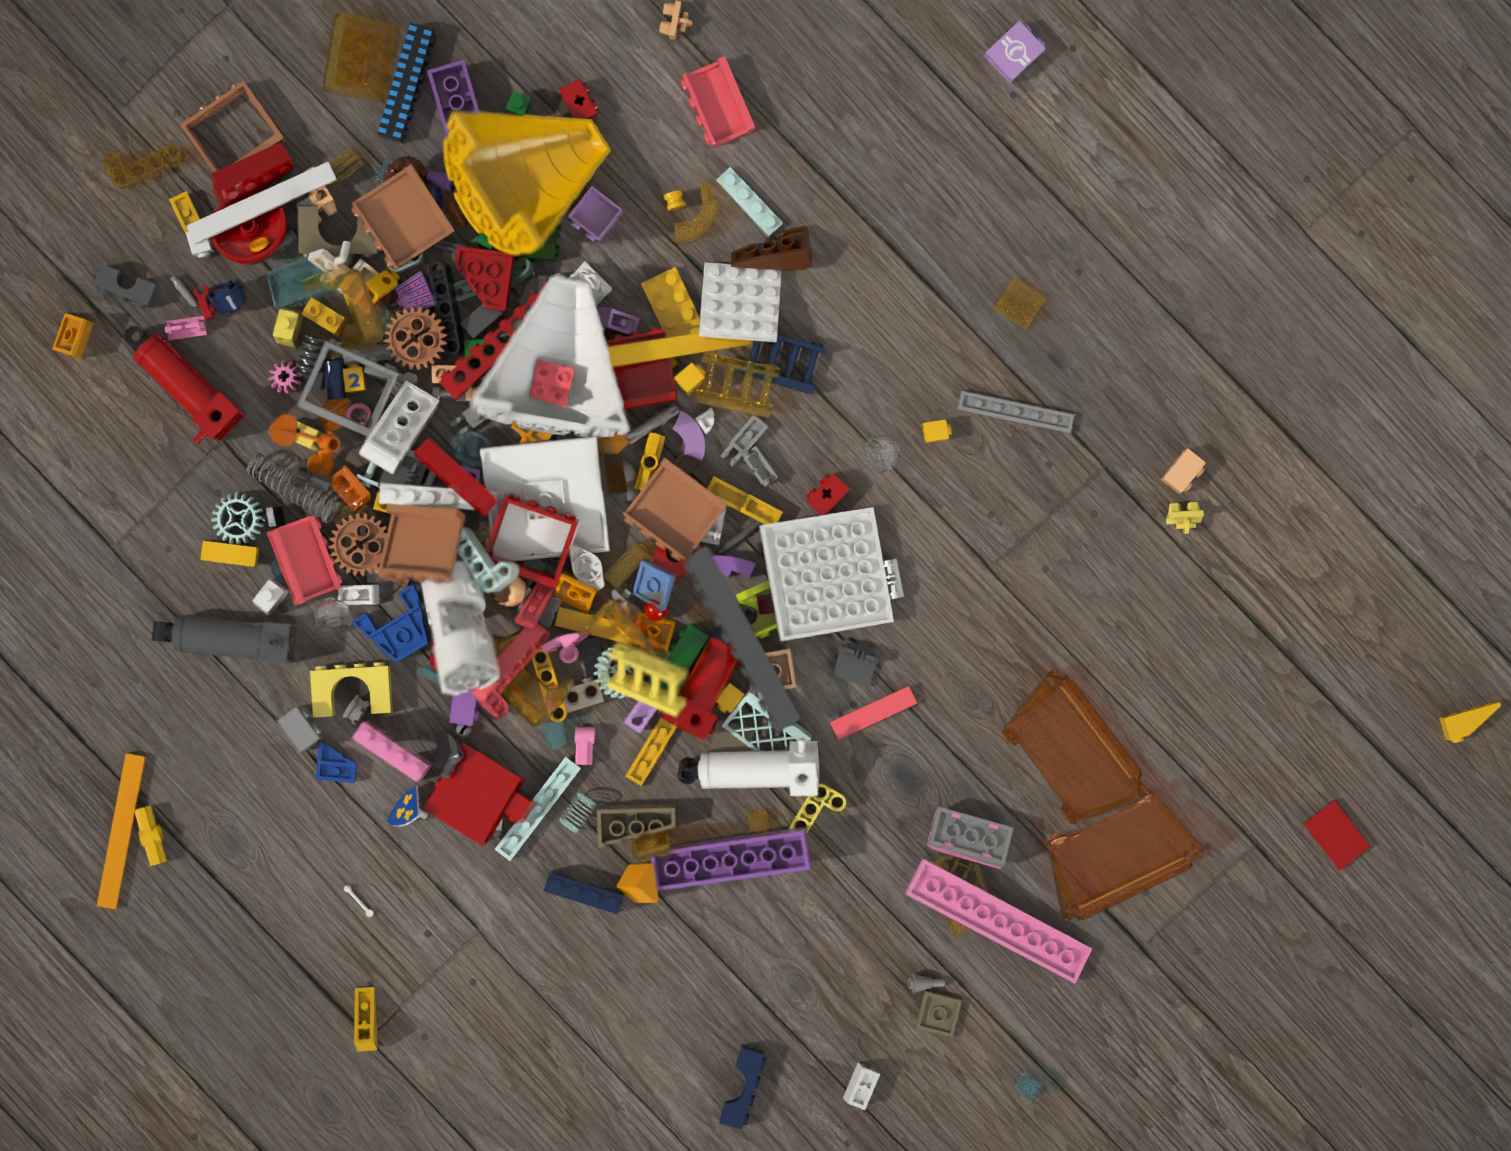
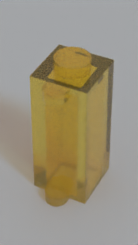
[603,542,653,593]

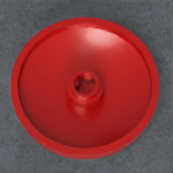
[211,191,288,264]

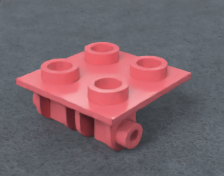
[529,359,574,408]

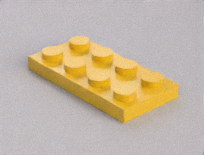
[641,267,700,338]

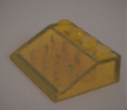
[322,12,397,102]

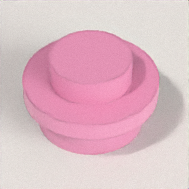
[559,646,579,664]

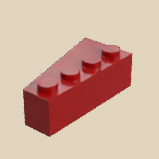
[211,142,293,209]

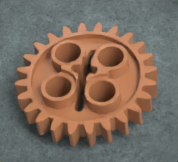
[384,306,448,370]
[329,513,388,576]

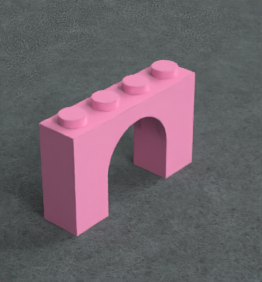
[352,720,433,782]

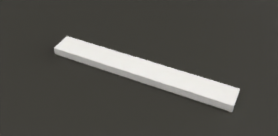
[187,162,337,244]

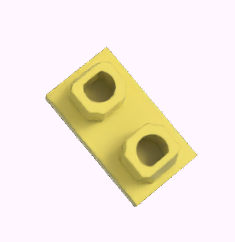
[1166,502,1204,534]

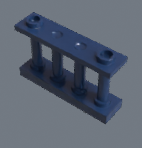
[739,335,826,395]

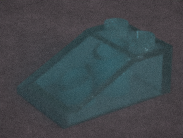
[266,256,334,309]

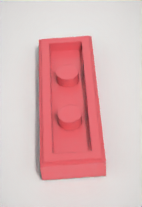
[515,582,556,630]

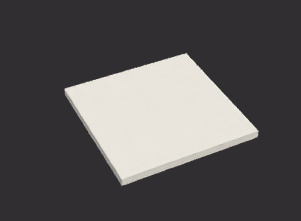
[480,436,610,561]

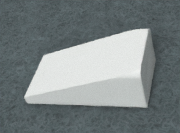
[338,585,379,605]

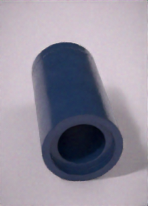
[323,359,346,400]

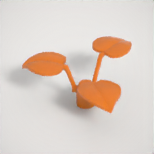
[270,399,350,478]

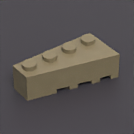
[597,803,676,848]

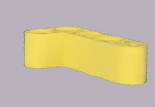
[788,783,846,832]

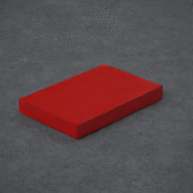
[1303,800,1370,870]

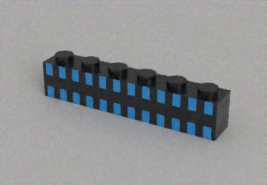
[377,23,437,144]

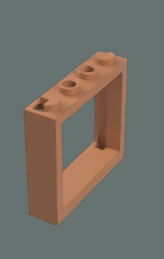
[180,81,287,172]

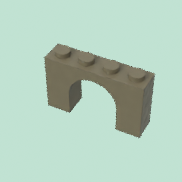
[298,205,377,257]

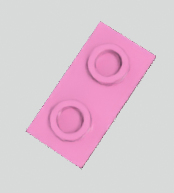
[164,316,207,340]

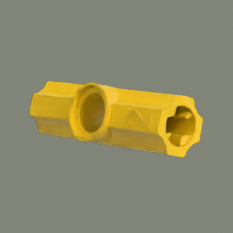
[634,432,666,490]
[134,805,168,866]

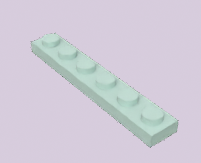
[495,757,581,861]

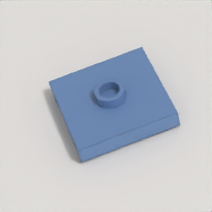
[632,559,676,611]

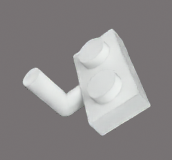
[308,241,351,280]

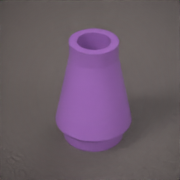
[426,170,455,192]

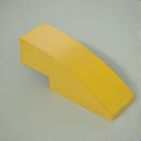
[200,541,260,567]

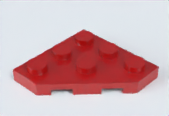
[454,246,515,312]

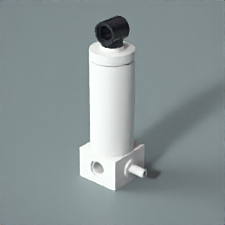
[677,738,820,796]

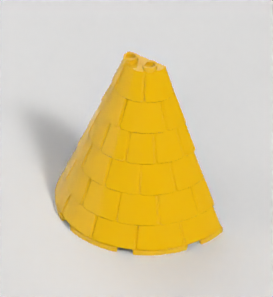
[444,111,611,255]

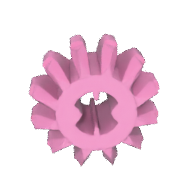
[269,360,302,394]

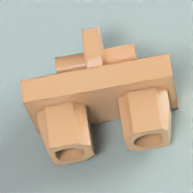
[659,1,692,40]

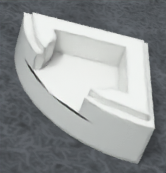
[695,408,714,434]

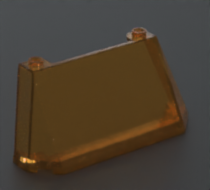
[1001,669,1147,825]
[1047,790,1205,921]

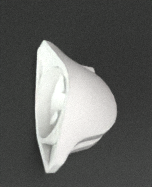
[570,545,604,590]

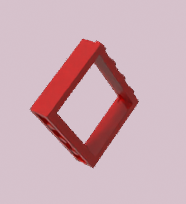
[486,493,579,588]

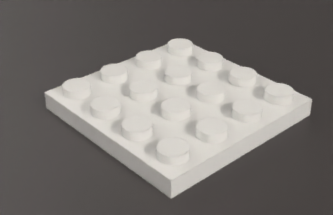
[699,262,782,342]

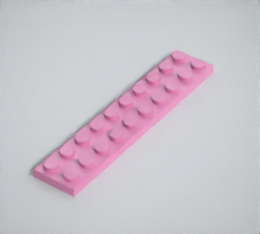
[905,859,1092,983]

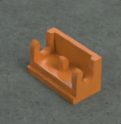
[330,465,371,513]

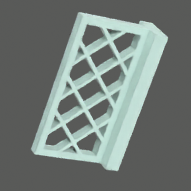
[721,688,811,751]

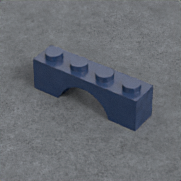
[544,871,624,914]
[719,1045,766,1130]

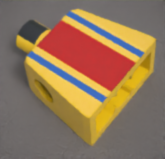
[355,270,401,314]

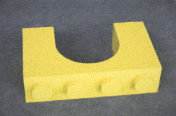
[310,662,393,717]

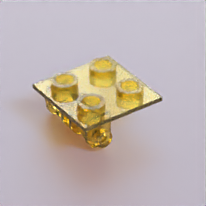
[993,277,1046,330]

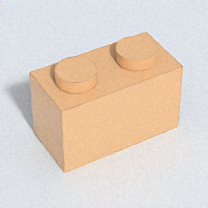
[1161,448,1206,494]

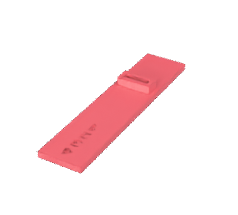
[830,686,917,740]

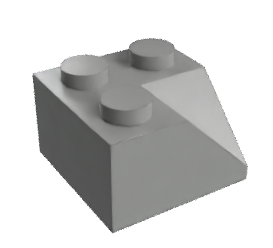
[277,706,322,752]

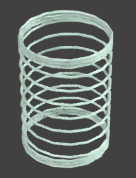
[559,792,598,834]

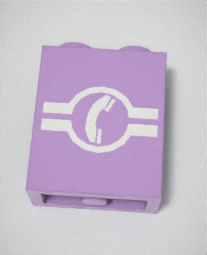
[984,21,1046,84]

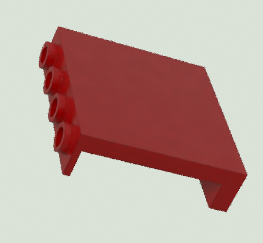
[605,327,678,410]
[423,742,526,846]

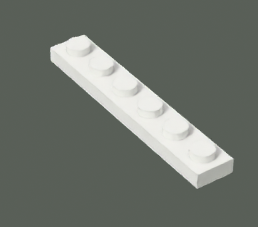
[379,482,499,511]

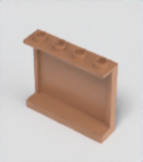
[351,165,454,269]
[623,458,728,562]
[372,504,466,584]

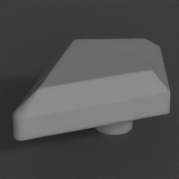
[611,588,642,614]

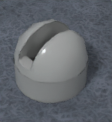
[456,724,472,737]

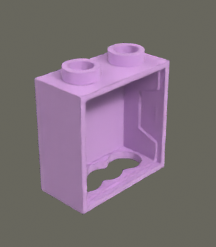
[568,186,623,243]
[624,701,657,733]

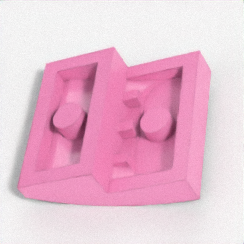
[541,631,591,653]

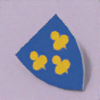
[387,785,428,827]

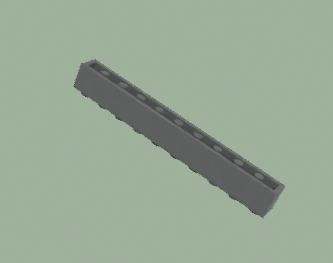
[683,548,801,731]

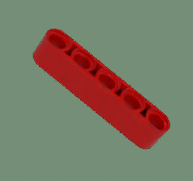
[414,439,498,516]

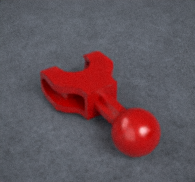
[644,546,695,621]

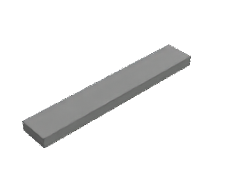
[957,390,1075,434]

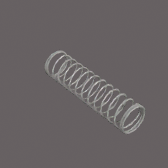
[246,453,340,523]

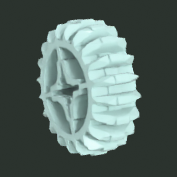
[211,493,264,545]
[593,647,645,699]

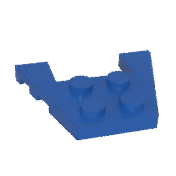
[352,583,430,662]

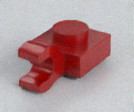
[193,285,216,321]

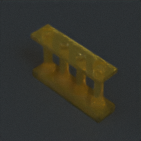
[694,351,780,418]

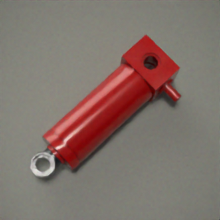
[124,326,246,444]

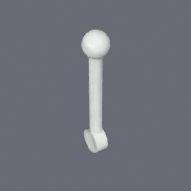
[344,885,374,917]

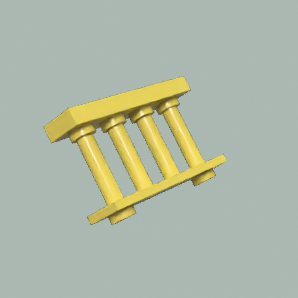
[608,642,687,716]

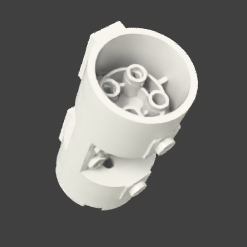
[421,561,499,696]

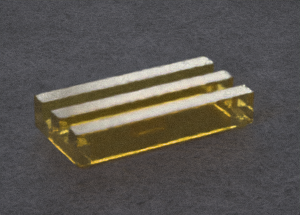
[330,148,364,188]

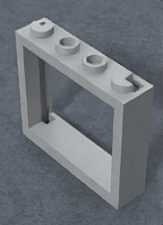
[297,339,399,437]

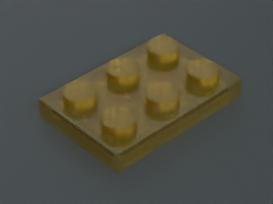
[631,829,673,862]

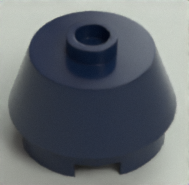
[207,278,246,314]

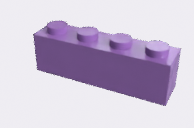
[449,688,480,726]

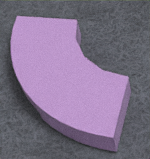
[673,411,705,461]

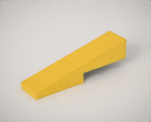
[706,476,783,525]

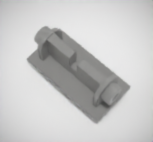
[742,445,779,487]

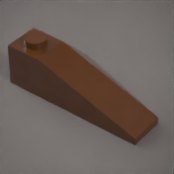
[731,225,812,271]

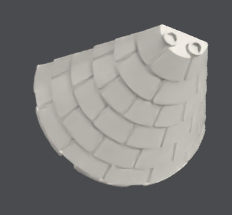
[471,275,629,438]

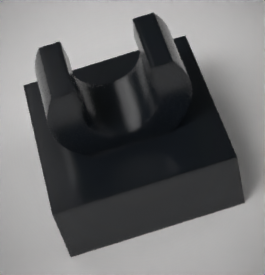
[261,506,286,527]

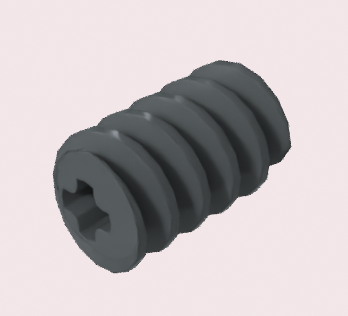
[295,334,325,377]

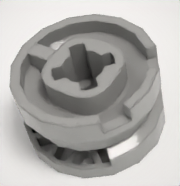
[342,695,371,726]

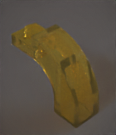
[674,180,718,245]

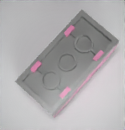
[927,807,1013,869]

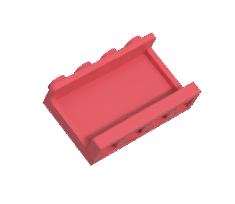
[680,56,755,148]
[267,515,342,605]

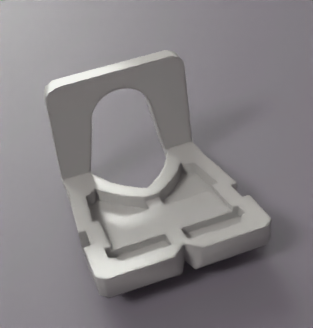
[518,588,562,628]

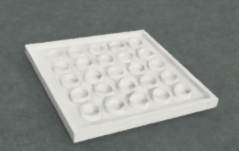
[759,507,894,641]

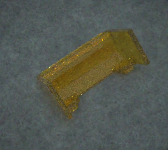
[301,269,383,359]
[585,598,667,680]
[495,629,574,727]

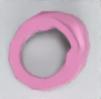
[346,404,373,426]

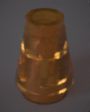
[444,200,469,229]

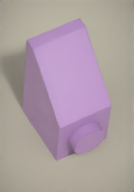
[596,306,640,336]

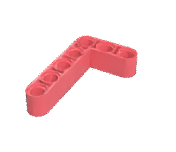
[471,623,550,719]

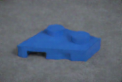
[316,742,357,783]

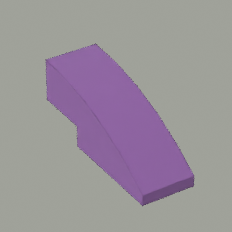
[713,555,756,578]

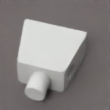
[252,576,289,617]

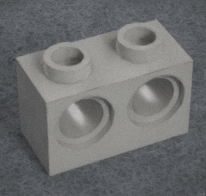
[560,677,605,713]

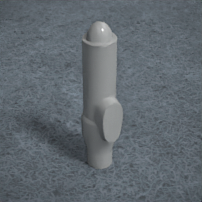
[170,275,198,307]

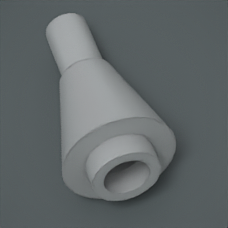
[908,974,945,993]

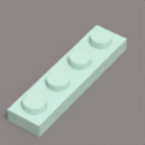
[716,167,783,237]

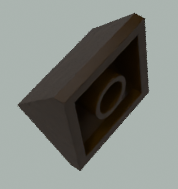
[599,454,627,496]

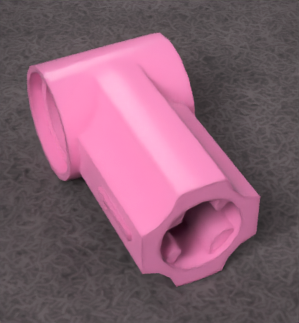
[575,726,595,765]

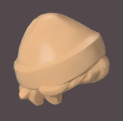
[492,572,527,607]

